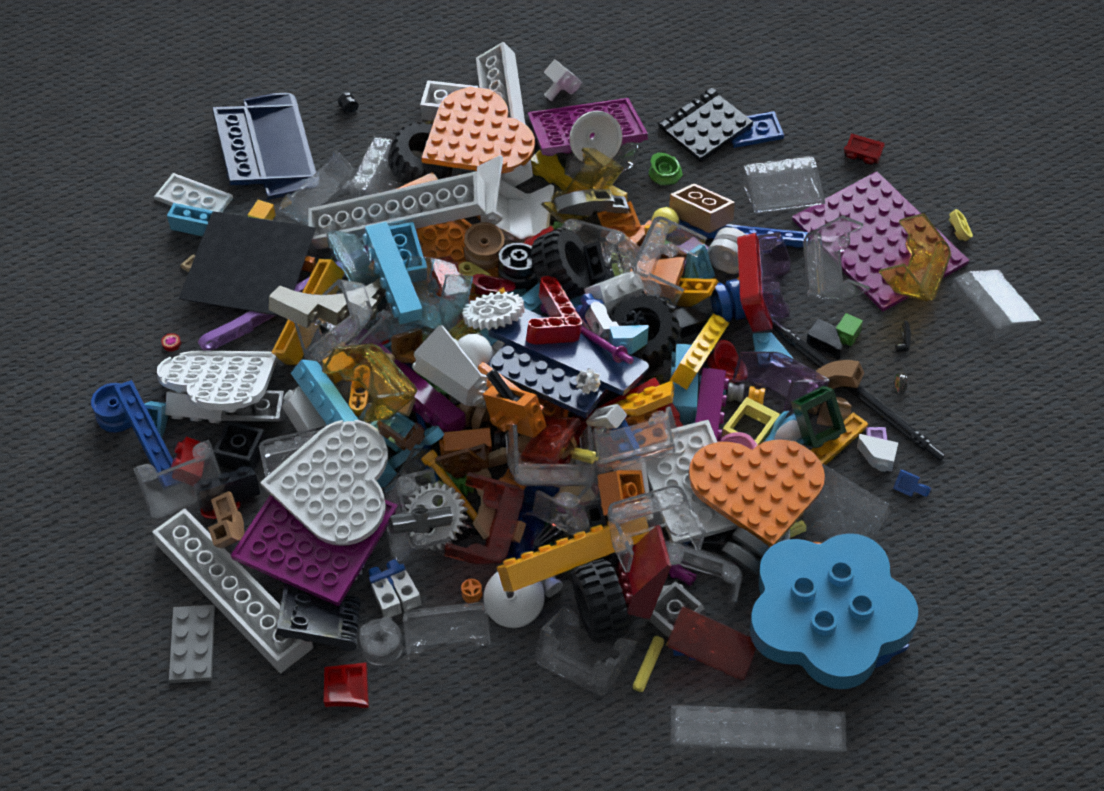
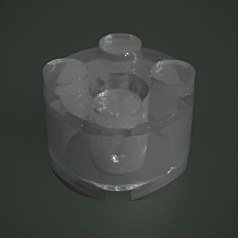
[359,617,403,667]

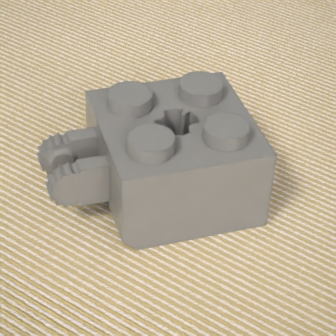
[648,581,709,643]

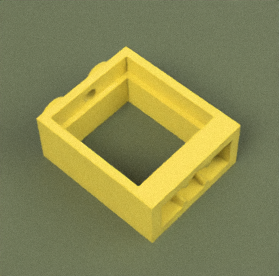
[722,397,780,446]

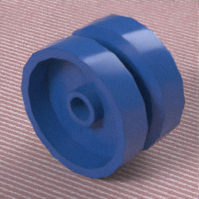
[710,279,746,322]
[91,383,131,433]

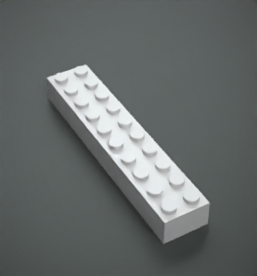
[476,42,533,187]
[308,171,486,249]
[152,508,313,674]

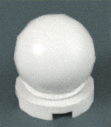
[454,334,493,369]

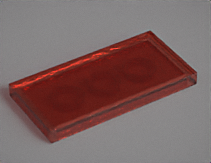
[666,606,756,680]

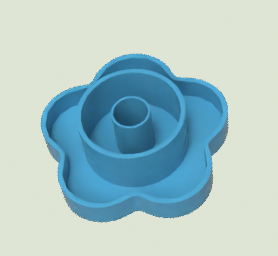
[750,534,918,689]

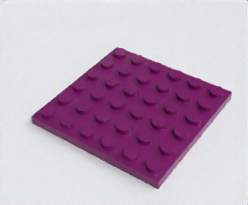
[527,98,648,156]
[231,494,398,606]

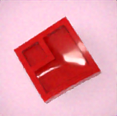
[324,663,369,708]

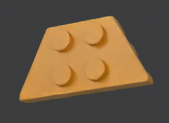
[609,381,675,416]

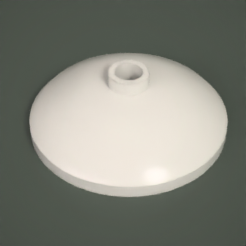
[569,111,622,165]
[484,572,545,628]

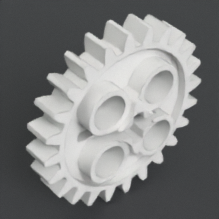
[462,292,525,330]
[403,482,468,549]

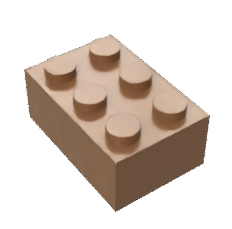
[669,184,735,233]

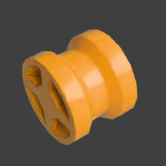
[748,386,765,405]

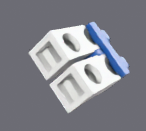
[575,294,619,342]
[369,559,421,620]

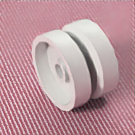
[707,227,746,274]

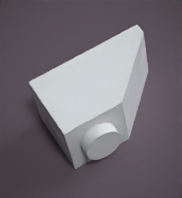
[857,434,898,472]

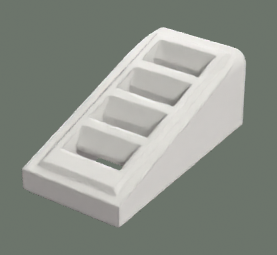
[586,404,627,428]

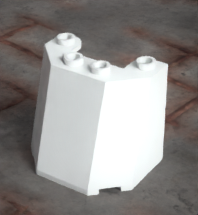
[477,156,554,244]
[412,325,496,408]

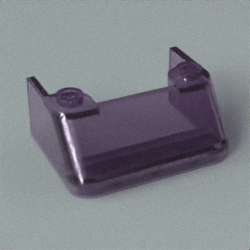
[732,351,830,411]

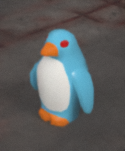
[764,410,804,445]

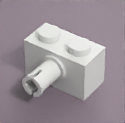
[544,59,582,101]

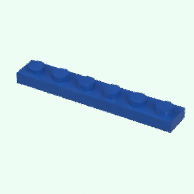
[113,380,182,489]

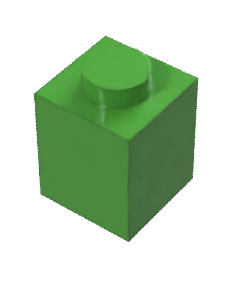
[836,313,863,346]

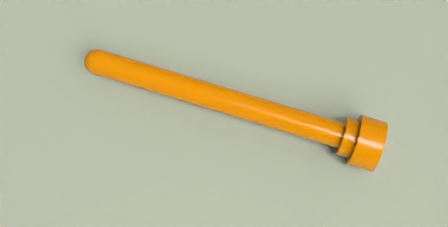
[421,450,477,522]

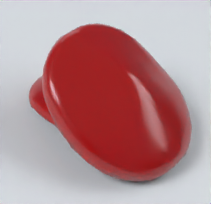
[706,340,747,383]

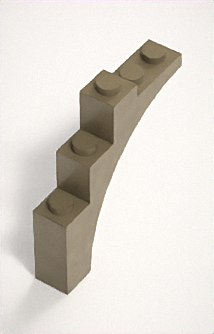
[269,278,386,328]

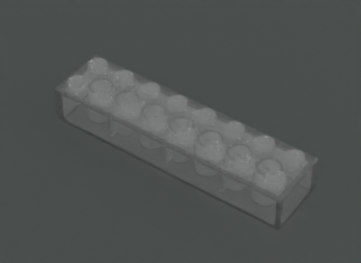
[670,705,846,762]

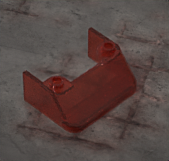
[444,472,524,564]

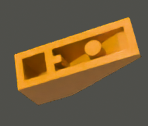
[670,278,719,307]

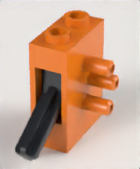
[483,369,546,438]

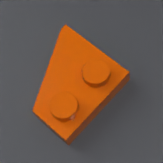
[597,201,641,231]

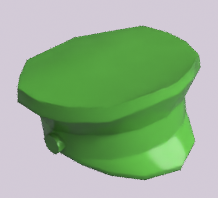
[649,153,683,185]

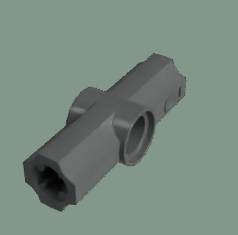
[389,506,453,535]

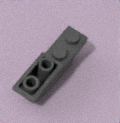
[554,189,629,216]

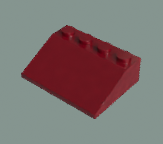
[616,525,671,620]

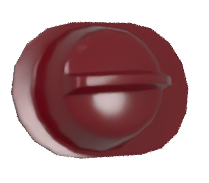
[471,274,516,298]

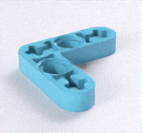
[388,426,444,469]

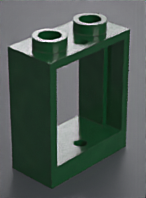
[791,386,847,448]

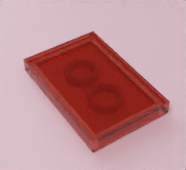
[520,416,581,464]

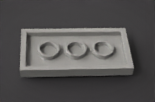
[169,605,215,683]

